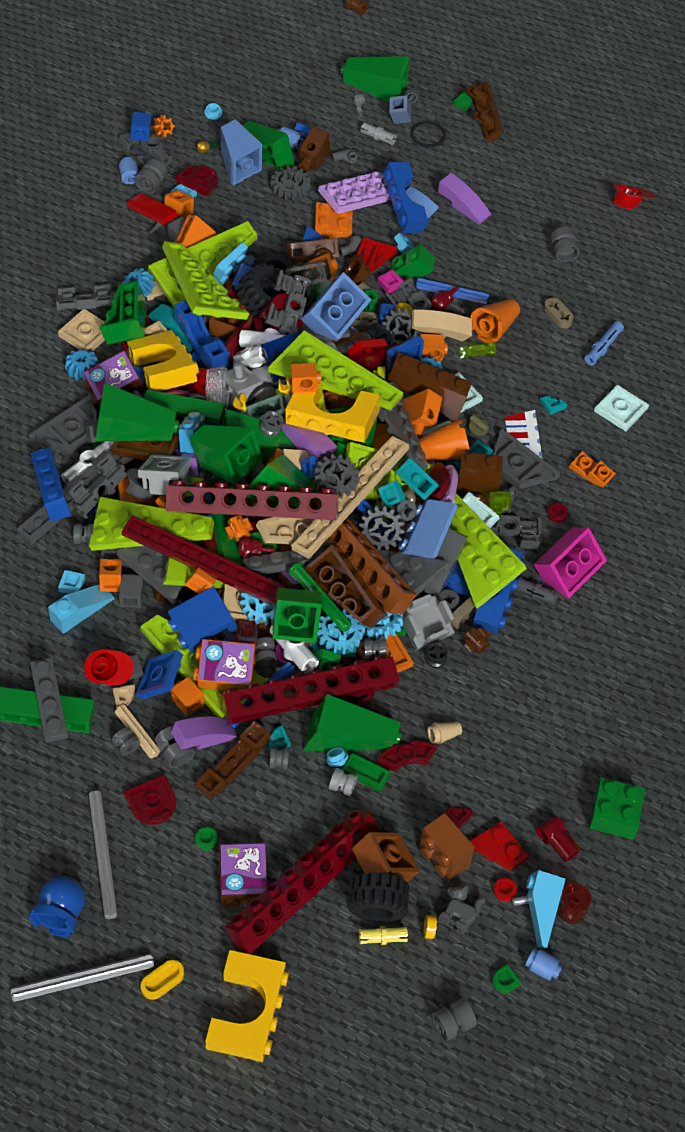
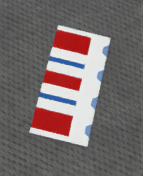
[505,410,543,459]

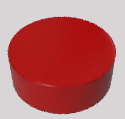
[493,877,517,902]

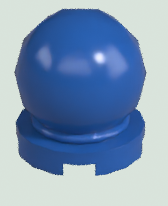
[29,875,86,937]

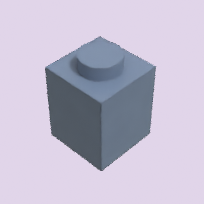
[390,95,411,124]

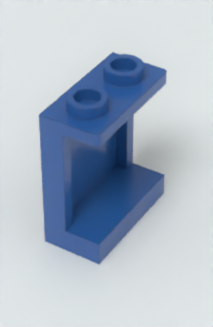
[168,586,237,653]

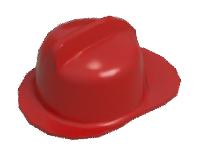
[613,183,655,209]
[83,649,134,685]

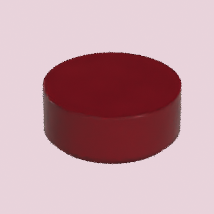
[547,503,568,523]

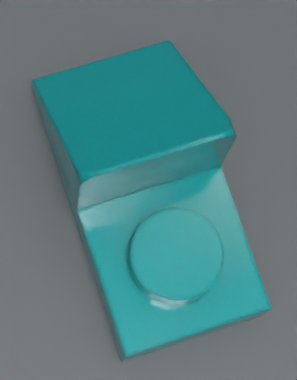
[395,458,439,501]

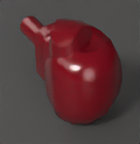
[430,286,459,312]
[238,537,276,559]

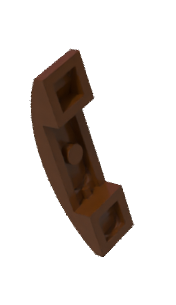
[194,721,271,799]

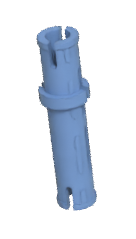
[585,321,624,365]

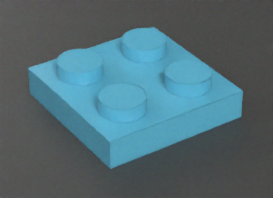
[213,242,248,285]

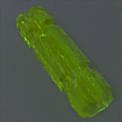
[458,343,496,358]

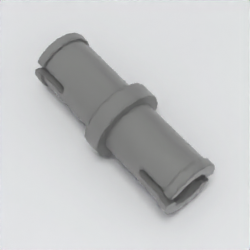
[360,122,397,146]

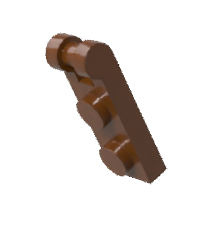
[285,238,339,262]

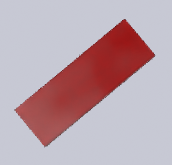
[127,193,177,225]

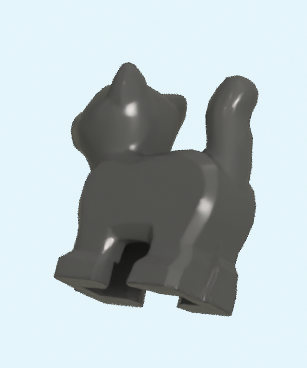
[438,885,485,936]

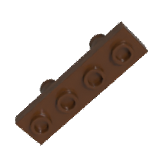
[467,81,504,143]

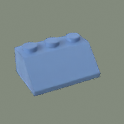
[301,272,372,341]
[398,499,458,559]

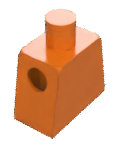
[175,215,217,248]
[403,389,442,439]

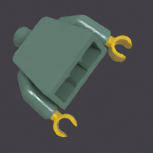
[233,377,293,420]

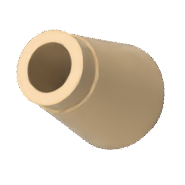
[427,722,462,745]

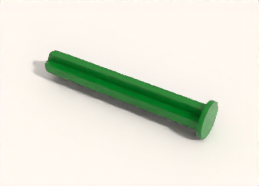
[288,562,352,632]

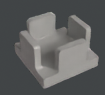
[138,455,192,495]
[402,594,455,651]

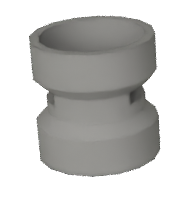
[329,768,358,797]

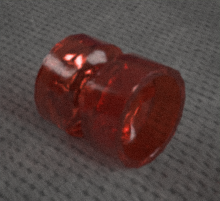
[557,883,591,924]

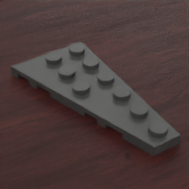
[376,374,429,470]

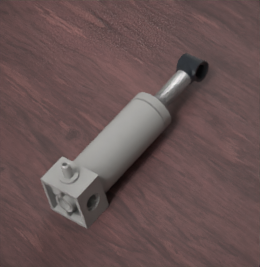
[219,322,392,413]

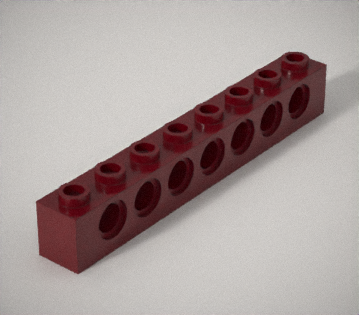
[166,480,339,520]
[220,656,400,726]
[225,809,380,954]

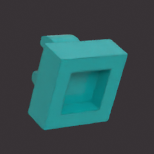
[378,480,406,507]

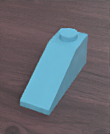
[48,584,114,634]
[526,870,565,949]

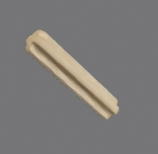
[115,704,160,759]

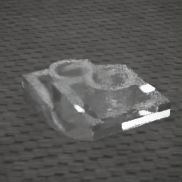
[206,366,230,410]

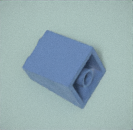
[221,120,262,186]

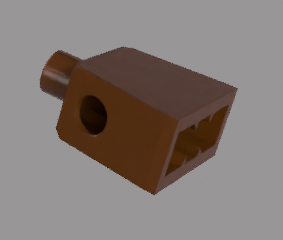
[298,126,330,173]

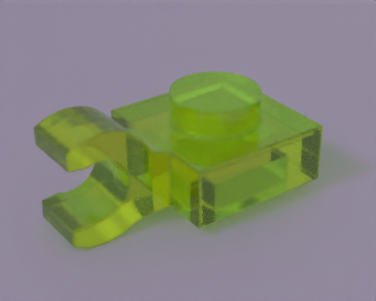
[487,491,512,515]

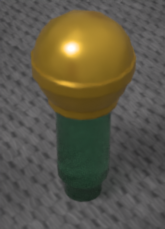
[197,141,221,153]

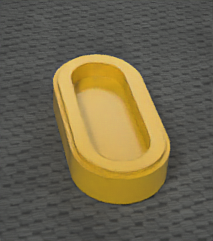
[141,960,185,1000]

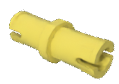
[359,926,408,945]

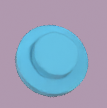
[204,103,222,120]
[327,747,349,767]

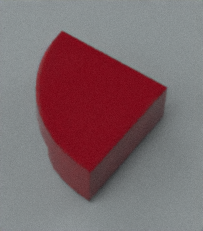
[442,807,474,829]

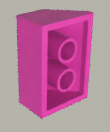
[534,527,607,598]

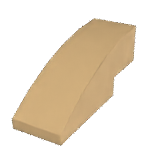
[412,309,472,341]

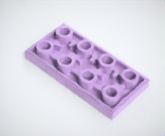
[318,171,391,214]

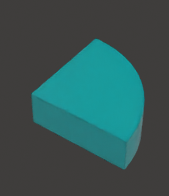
[540,396,567,415]
[268,725,291,753]

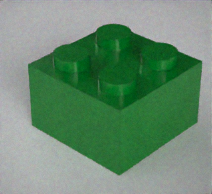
[272,588,322,643]
[589,778,646,839]

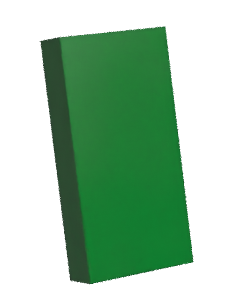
[341,753,391,792]

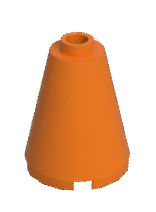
[470,299,520,344]
[419,419,470,460]

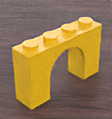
[127,330,199,392]
[286,381,380,443]
[205,950,289,1062]

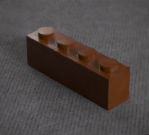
[387,352,472,423]
[304,545,387,628]

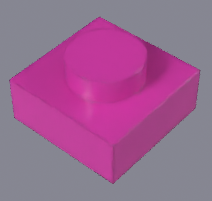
[377,270,404,294]

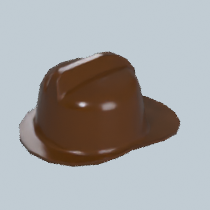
[343,254,370,286]

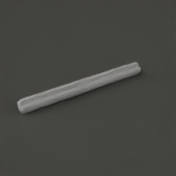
[89,790,117,919]
[11,954,154,1002]

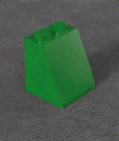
[189,425,263,485]
[248,454,318,507]

